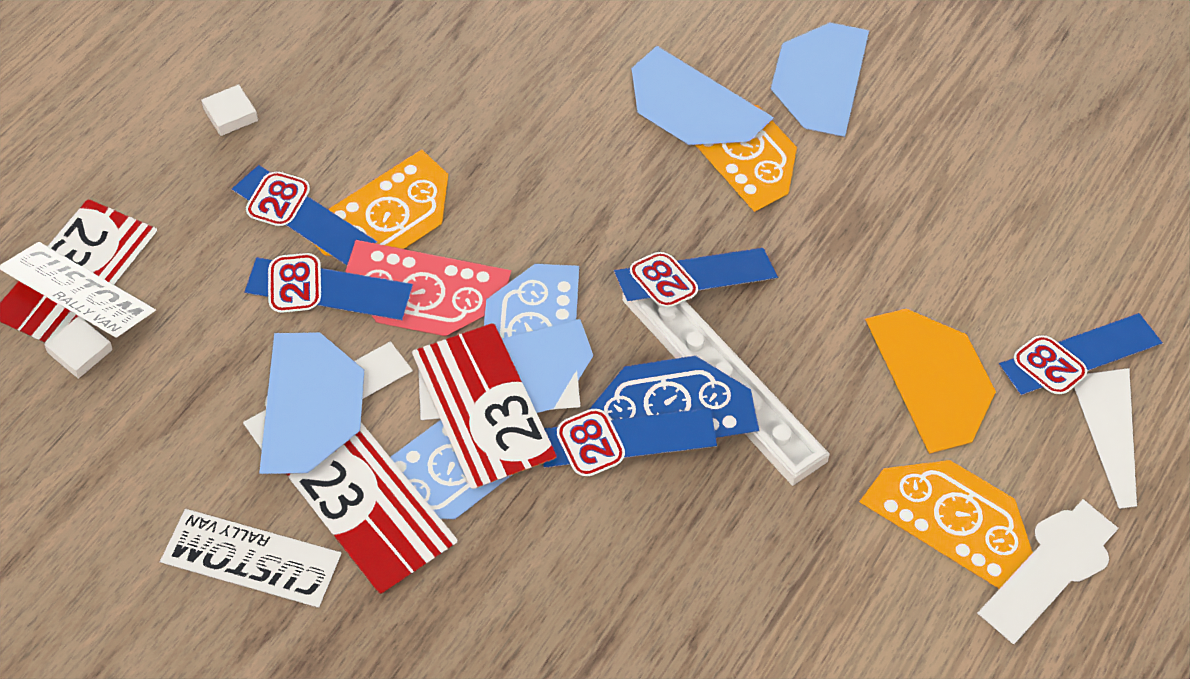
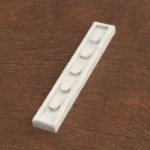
[622,294,830,486]

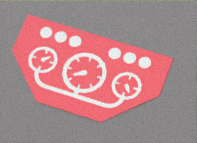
[345,240,512,336]

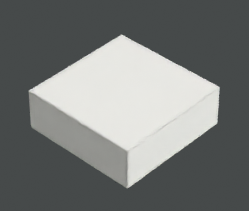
[201,84,258,136]
[44,316,112,379]

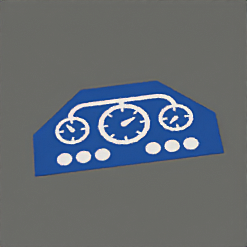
[589,355,759,438]

